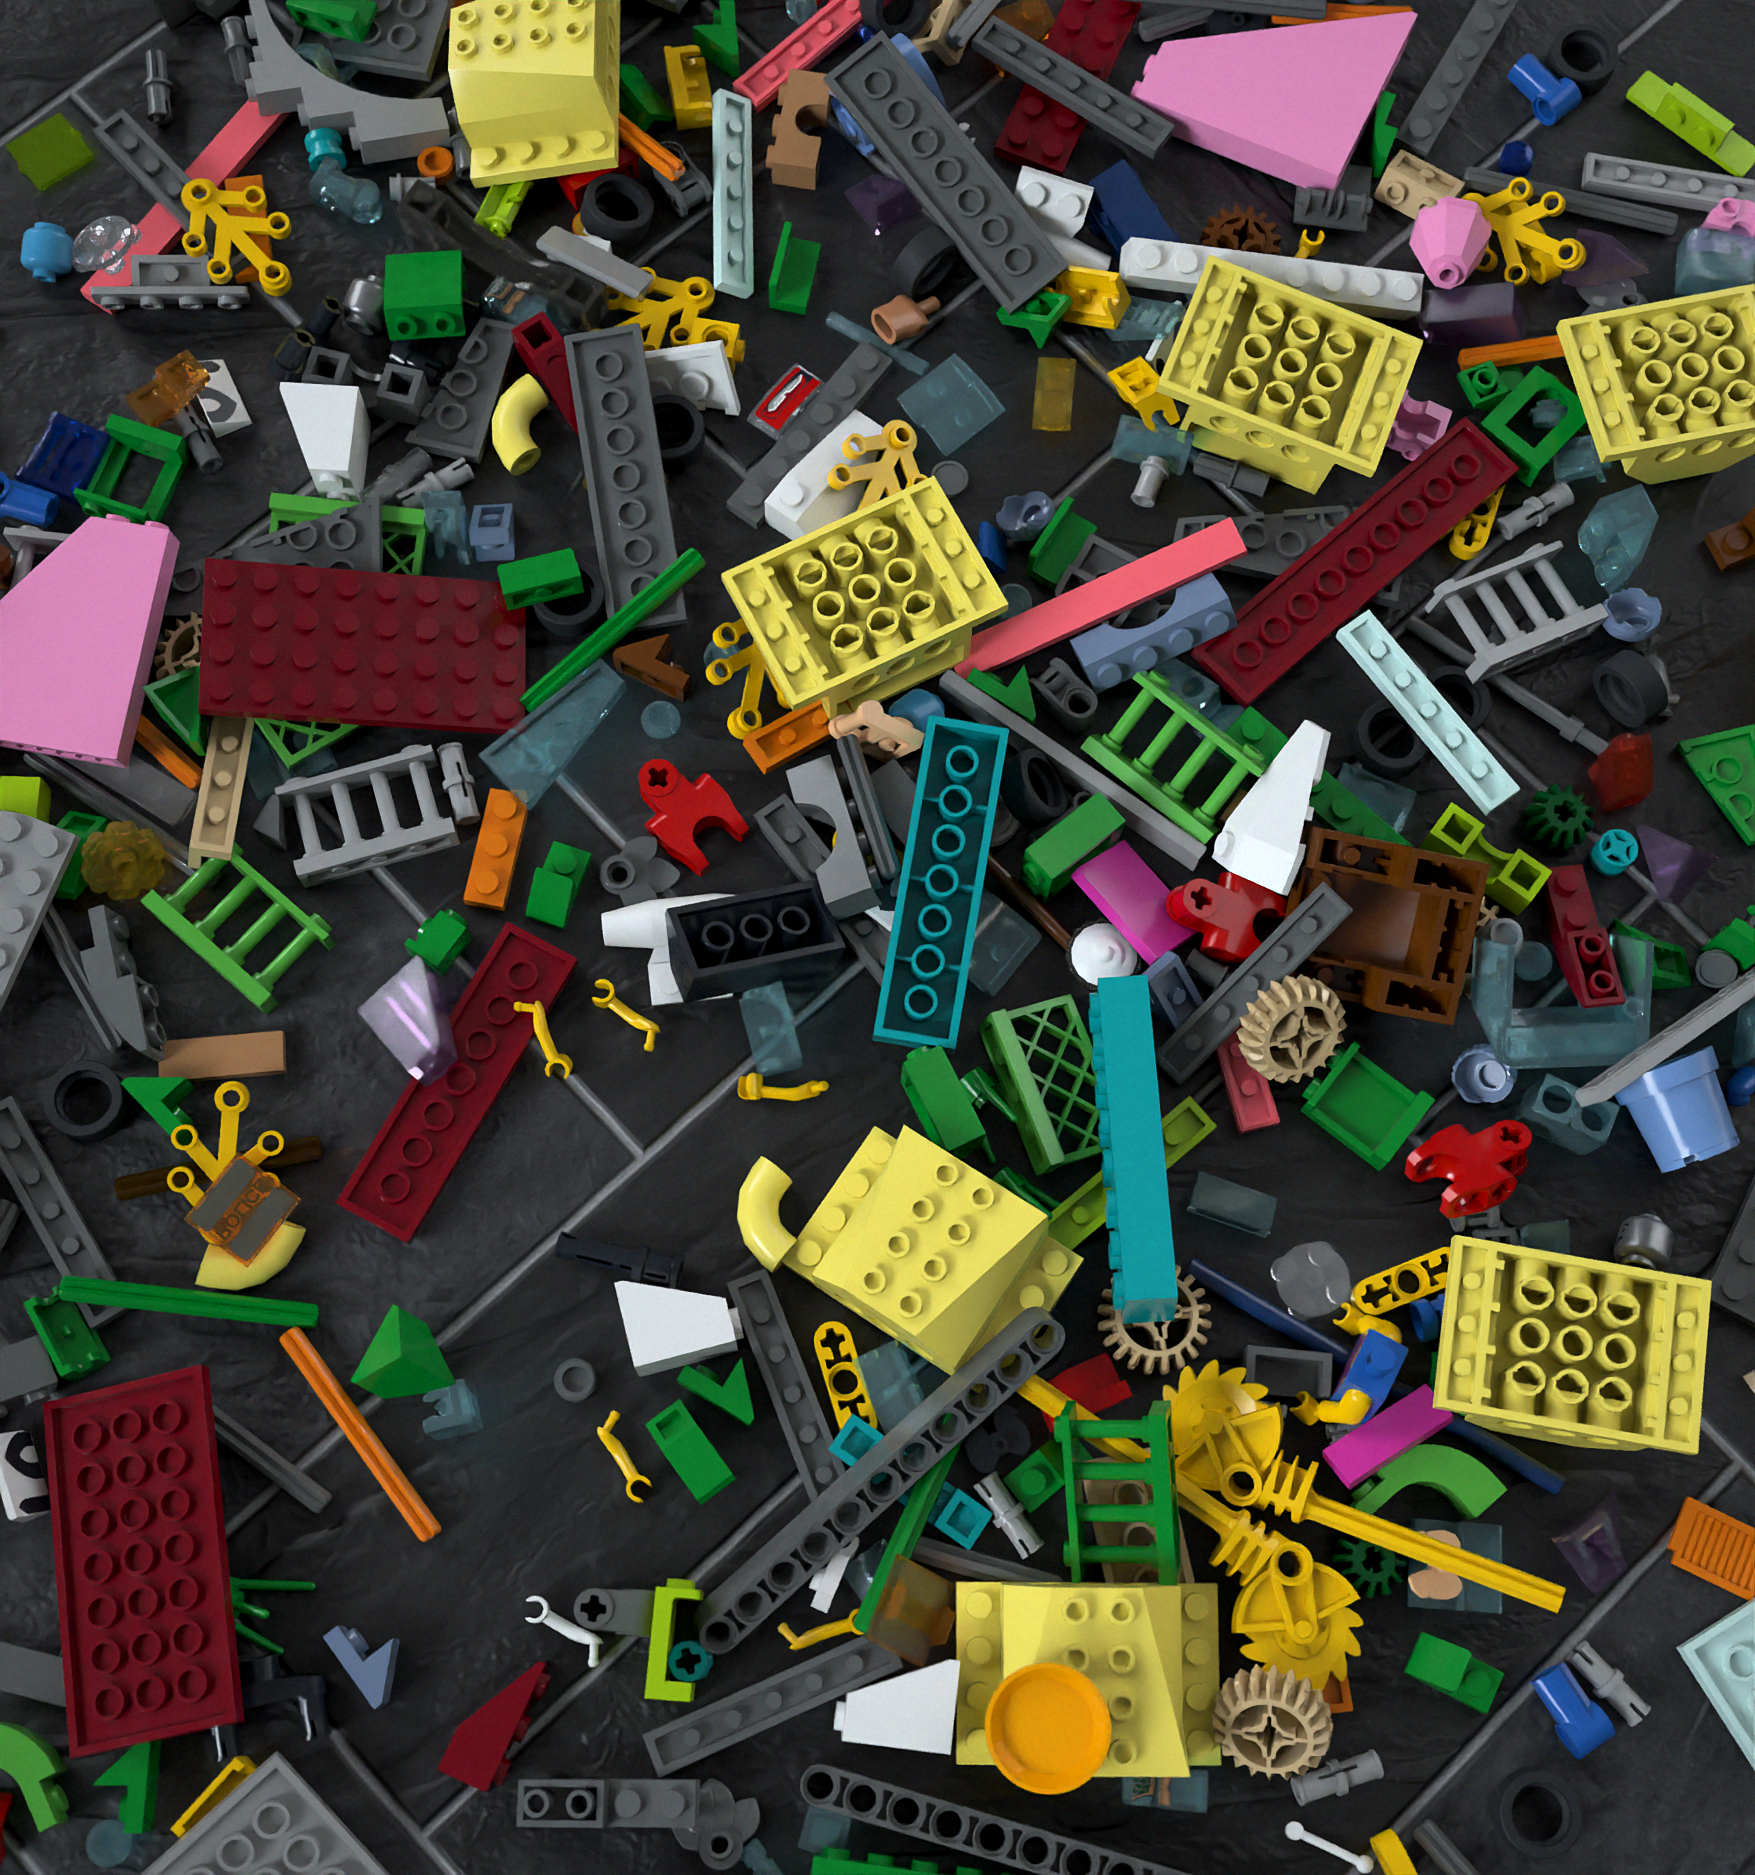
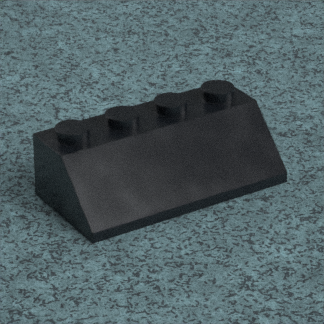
[665,879,846,1003]

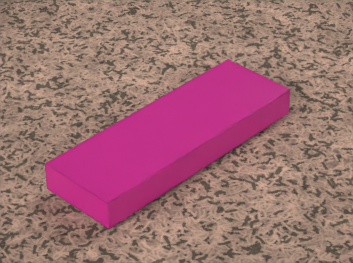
[1322,1383,1453,1490]

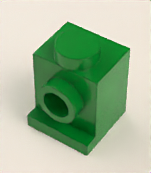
[404,908,472,977]

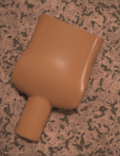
[871,294,940,344]

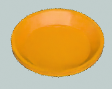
[985,1662,1111,1794]

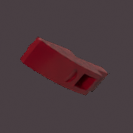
[1542,864,1626,1009]

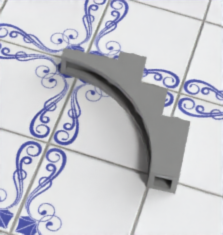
[245,0,451,164]

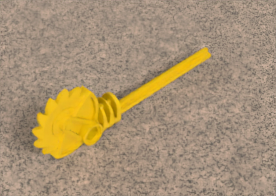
[1163,1359,1566,1613]
[1016,1374,1363,1691]

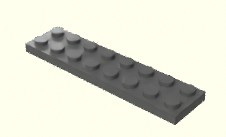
[823,30,1069,316]
[564,323,688,633]

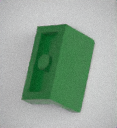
[285,0,378,44]
[619,63,675,133]
[769,221,822,315]
[1025,496,1098,591]
[497,548,584,611]

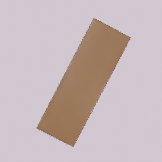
[159,1031,287,1082]

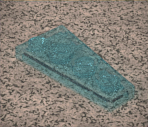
[478,658,627,811]

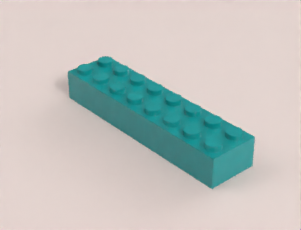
[872,715,1009,1054]
[1088,975,1178,1324]

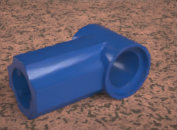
[1507,53,1582,126]
[0,471,60,528]
[1530,1662,1616,1760]

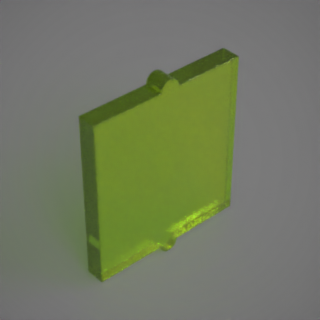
[5,112,95,192]

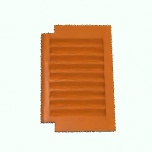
[1666,1496,1755,1601]

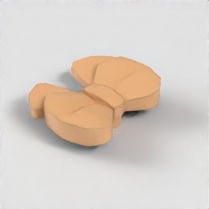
[1408,1530,1463,1600]

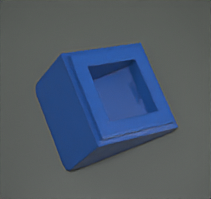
[977,522,1007,574]

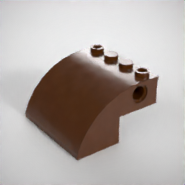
[1284,824,1490,1025]

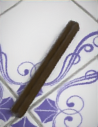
[114,1135,323,1201]

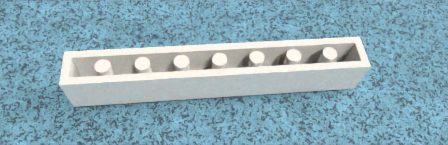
[1119,237,1424,321]

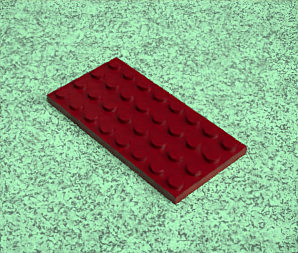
[198,558,526,736]
[43,1364,244,1758]

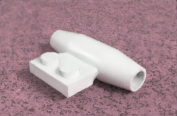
[1014,166,1112,271]
[601,893,734,1006]

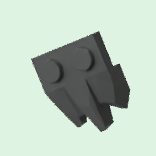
[1055,533,1140,636]

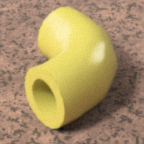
[492,374,549,476]
[737,1156,798,1273]
[195,1219,306,1291]

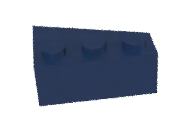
[1086,158,1182,264]

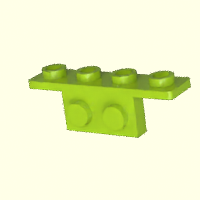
[1626,71,1755,178]

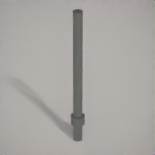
[1405,615,1609,756]

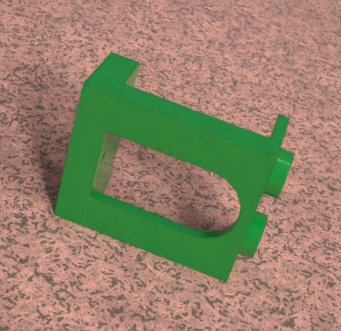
[1478,365,1588,488]
[73,414,192,525]

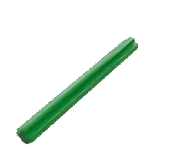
[520,548,705,715]
[59,1275,319,1329]
[853,1394,972,1636]

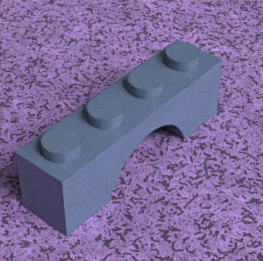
[1070,572,1238,694]

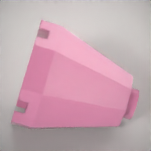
[1409,196,1492,289]

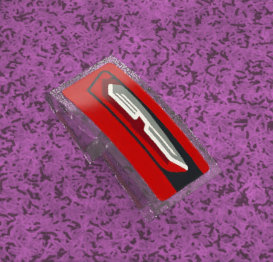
[747,363,826,441]

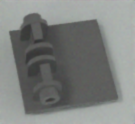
[1293,165,1373,232]

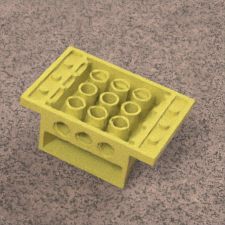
[448,0,620,188]
[1155,255,1423,495]
[1556,284,1755,485]
[721,476,1008,722]
[781,1125,1084,1394]
[1432,1235,1712,1455]
[956,1581,1221,1777]

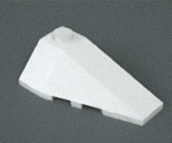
[764,409,883,541]
[1212,720,1331,896]

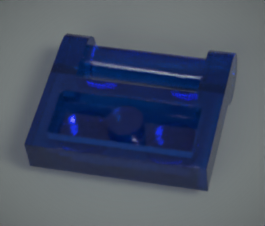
[13,412,111,505]

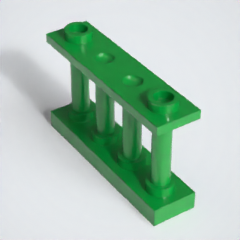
[1054,1401,1182,1585]

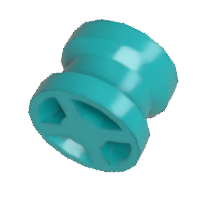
[304,128,347,175]
[1590,829,1638,876]

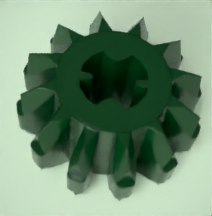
[1525,783,1595,852]
[1332,1534,1408,1599]

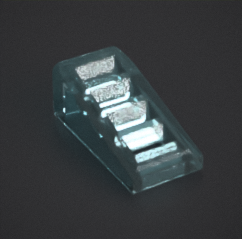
[1103,296,1184,341]

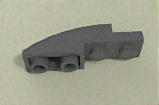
[80,905,166,1062]
[516,1778,700,1828]

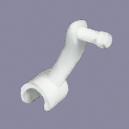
[525,1596,603,1667]

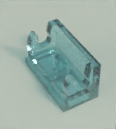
[421,491,470,564]
[739,981,802,1078]
[852,1340,926,1435]
[422,1378,483,1441]

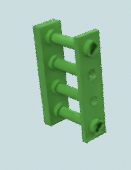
[1080,670,1268,845]
[141,842,335,1015]

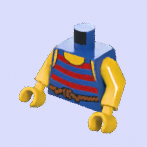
[1289,1302,1409,1426]

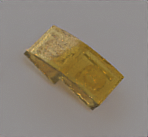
[1032,357,1076,431]

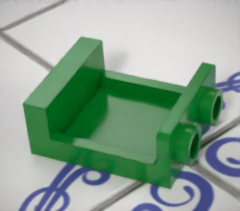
[383,250,466,341]
[1300,1040,1435,1171]

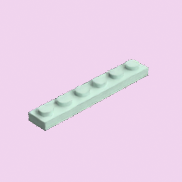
[712,88,754,299]
[1335,610,1520,816]

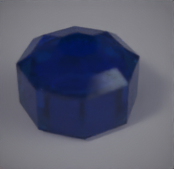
[1497,140,1537,177]

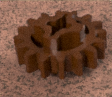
[1200,205,1281,256]

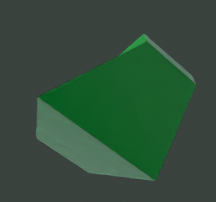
[142,666,210,756]
[1614,918,1692,993]
[351,1305,458,1399]

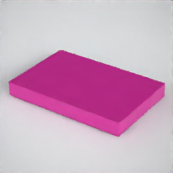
[1071,840,1199,966]

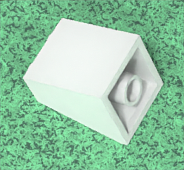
[280,382,371,503]
[614,1281,744,1377]
[834,1659,960,1754]

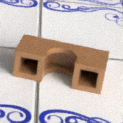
[766,69,833,190]

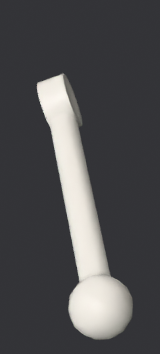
[1285,1821,1374,1874]

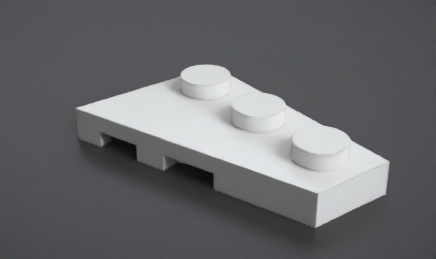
[645,340,741,416]

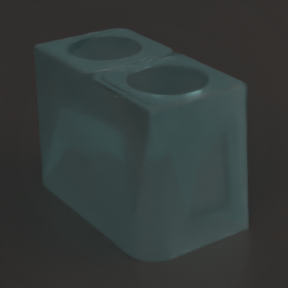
[1674,228,1755,296]
[1514,1073,1620,1155]

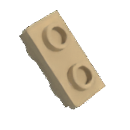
[1374,149,1465,220]

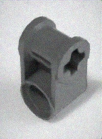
[653,141,713,217]
[1028,657,1098,733]
[574,1588,656,1638]

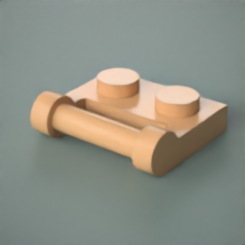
[828,700,925,764]

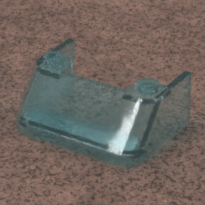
[1471,934,1654,1069]

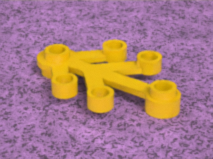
[1460,177,1586,287]
[181,178,292,296]
[591,267,715,352]
[827,420,928,511]
[706,618,791,740]
[167,1081,284,1245]

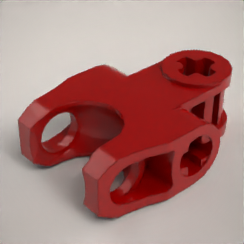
[638,759,749,877]
[1165,872,1288,965]
[1405,1120,1532,1219]

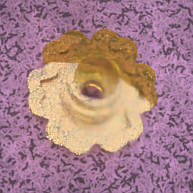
[80,821,165,900]

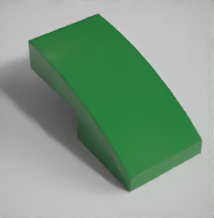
[1367,90,1398,179]

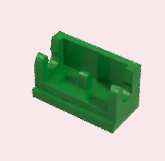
[1702,905,1755,975]
[23,1286,113,1383]

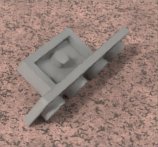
[90,255,250,310]

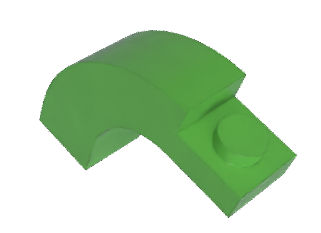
[1349,1444,1507,1520]
[0,1722,69,1832]

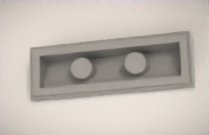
[536,226,653,302]

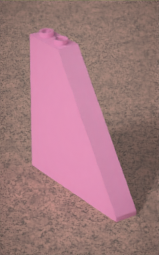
[1129,12,1418,197]
[0,514,180,769]

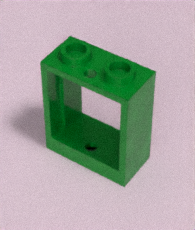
[1019,792,1126,904]
[900,1045,986,1160]

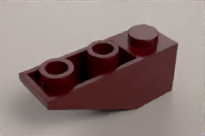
[511,311,579,437]
[437,1661,552,1792]

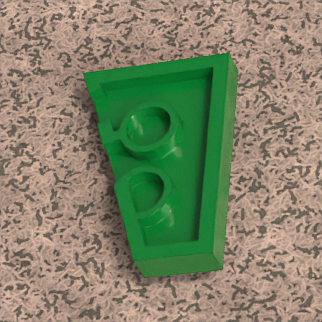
[1676,724,1755,846]

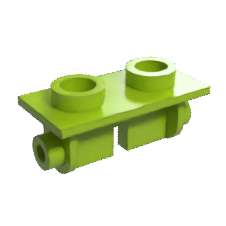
[473,180,534,247]

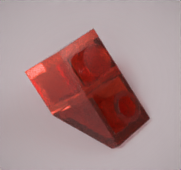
[1588,733,1653,813]

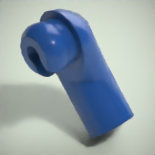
[1726,1066,1755,1106]

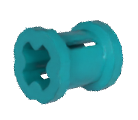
[668,1640,713,1682]

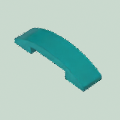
[827,1413,993,1550]

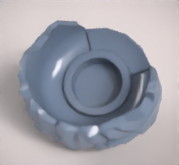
[996,491,1055,542]
[1602,587,1662,642]
[1451,1043,1518,1103]

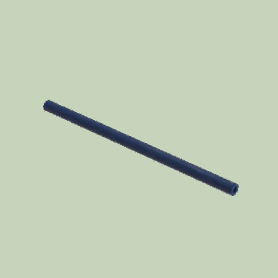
[1184,1257,1566,1495]

